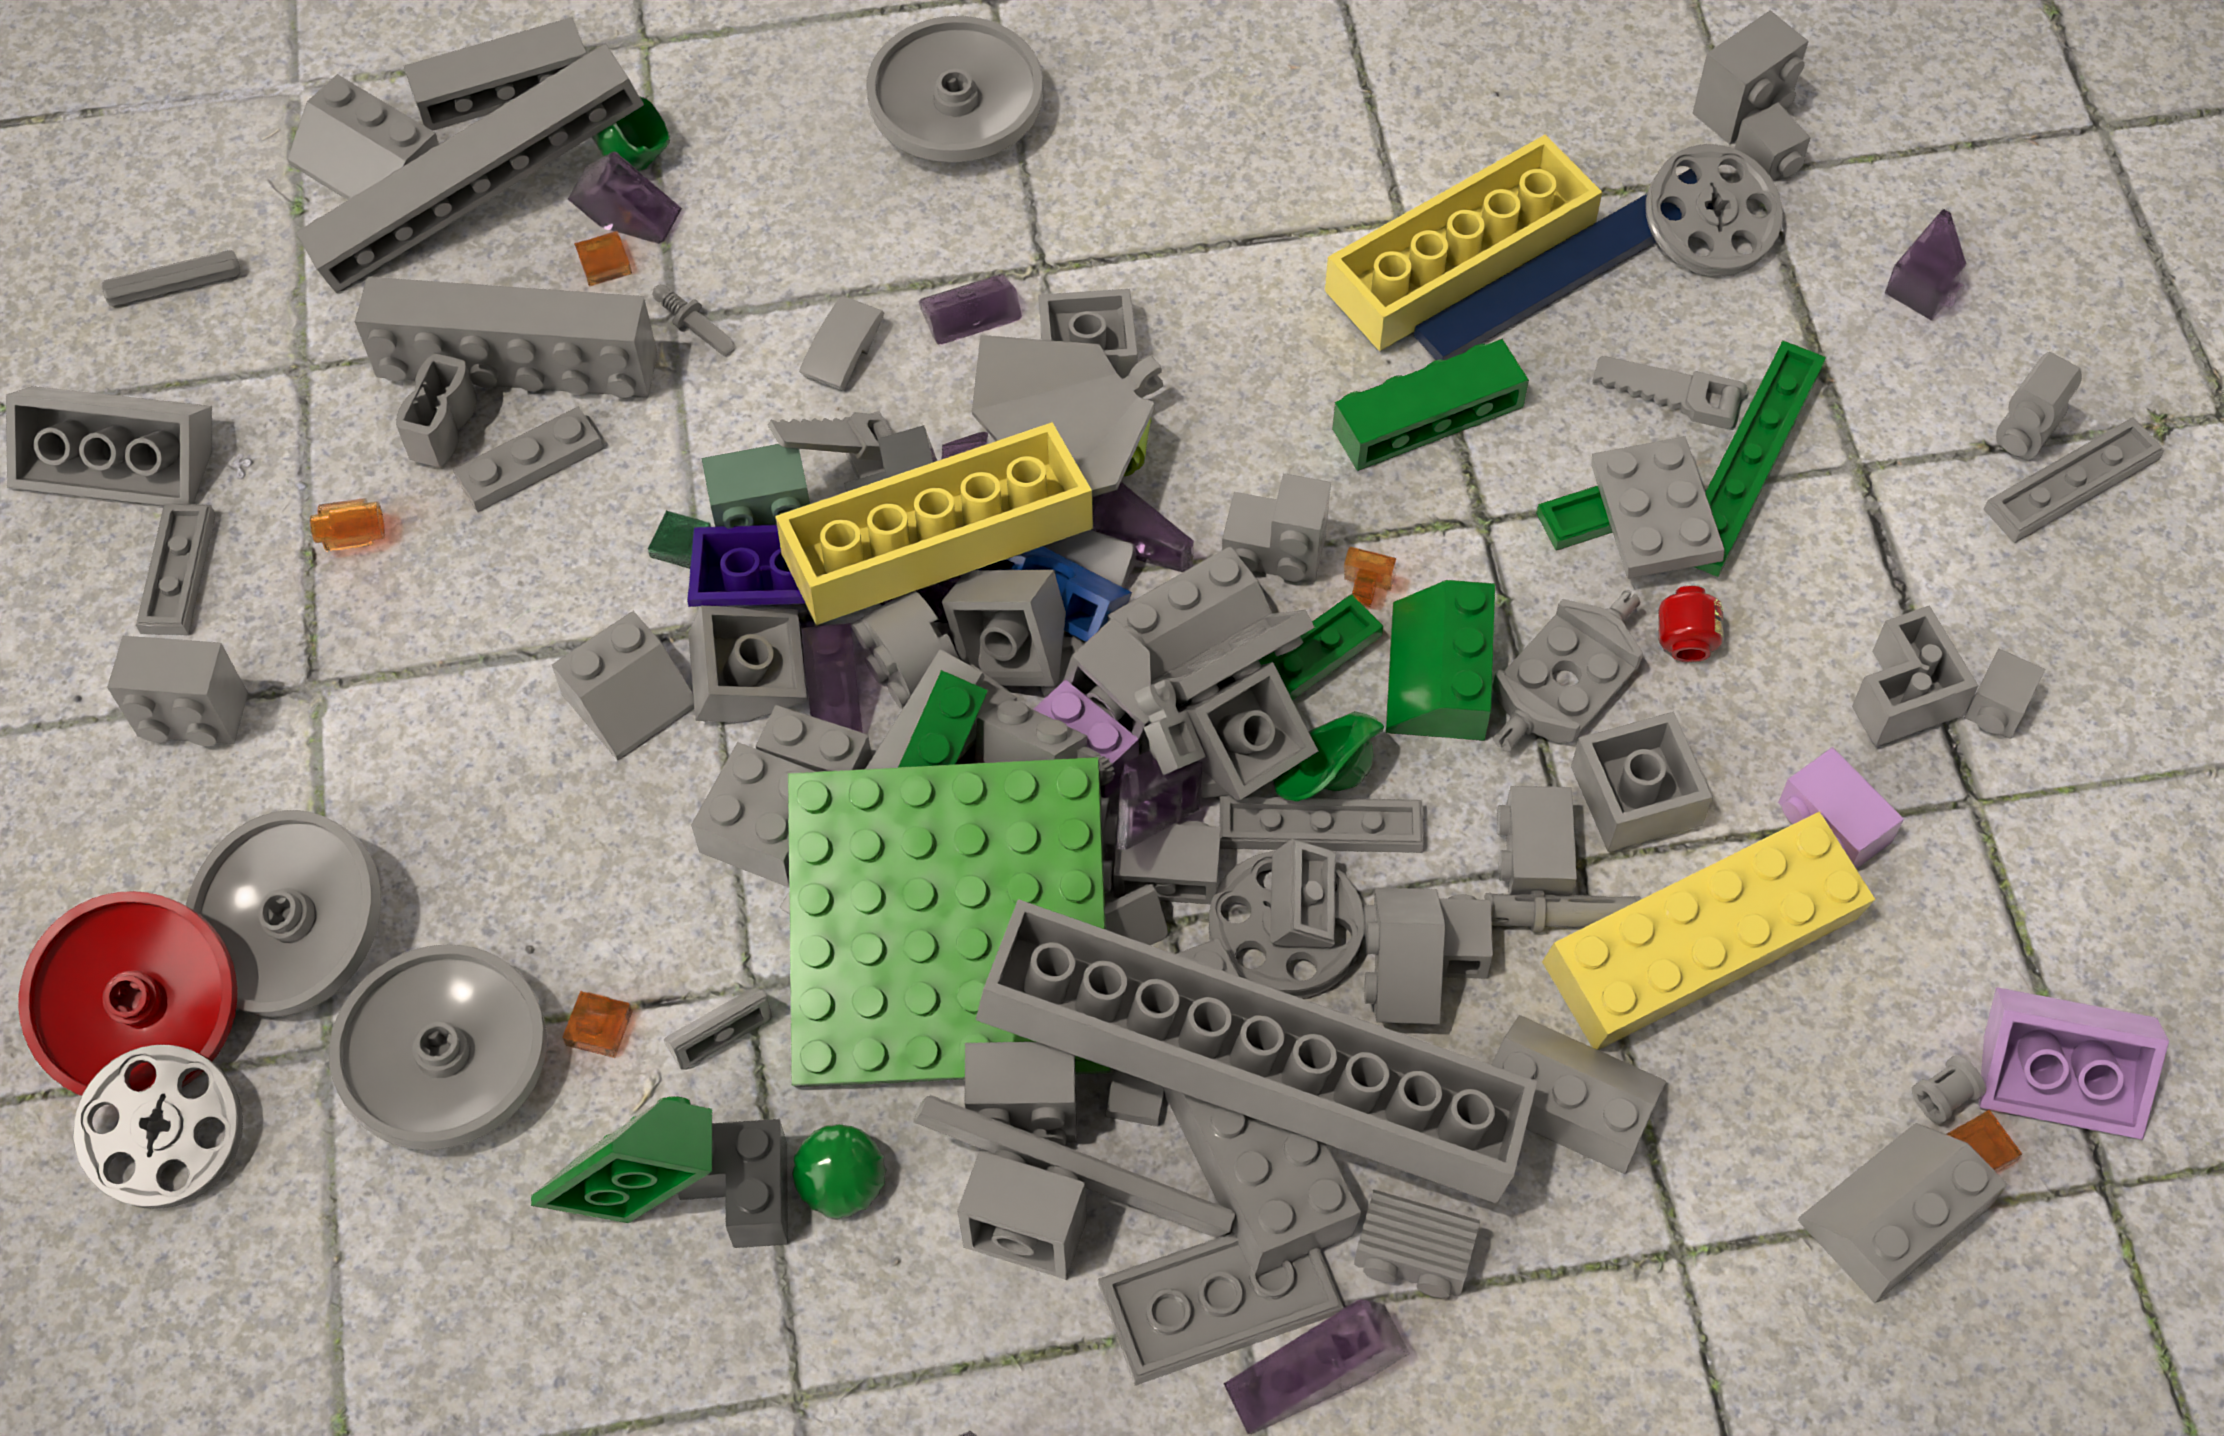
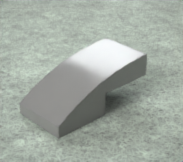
[799,296,885,391]

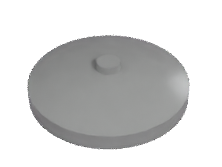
[866,16,1043,162]
[186,810,381,1017]
[329,944,547,1150]

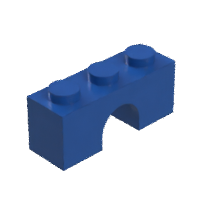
[976,546,1132,642]

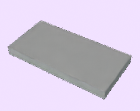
[1098,1232,1343,1386]

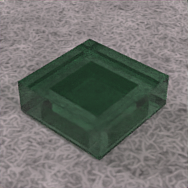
[648,510,711,569]

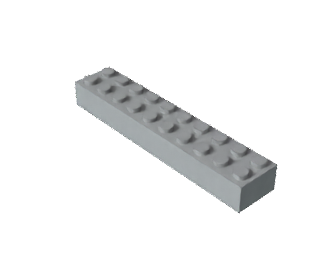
[976,899,1537,1203]

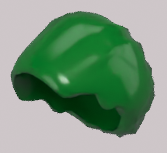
[592,96,670,172]
[792,1124,887,1219]

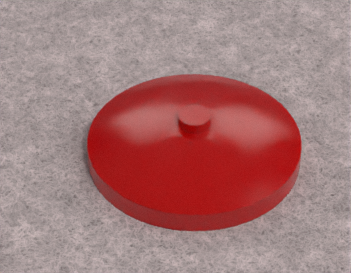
[18,891,238,1096]

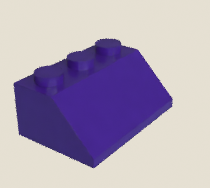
[687,525,806,607]

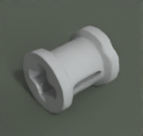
[1912,1055,1986,1124]

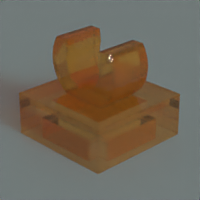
[1344,546,1396,607]
[562,991,633,1058]

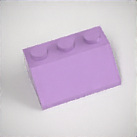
[1979,987,2169,1139]

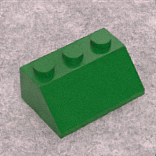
[1385,580,1495,741]
[531,1096,712,1223]

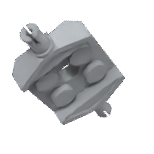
[1493,590,1643,751]

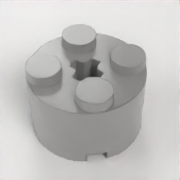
[851,591,959,709]

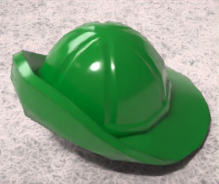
[1273,711,1384,802]

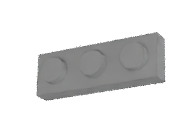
[453,406,603,512]

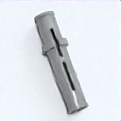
[1484,890,1641,931]

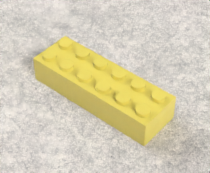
[1325,134,1602,352]
[775,422,1093,625]
[1542,811,1875,1050]

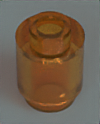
[310,498,385,552]

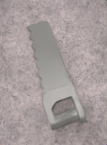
[1592,356,1747,429]
[768,412,893,461]

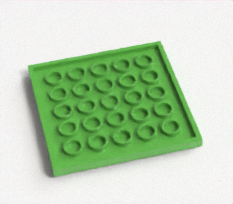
[788,757,1111,1087]

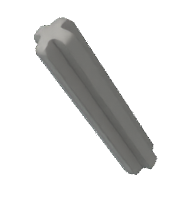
[102,250,240,306]

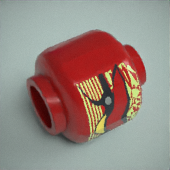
[1658,586,1724,662]

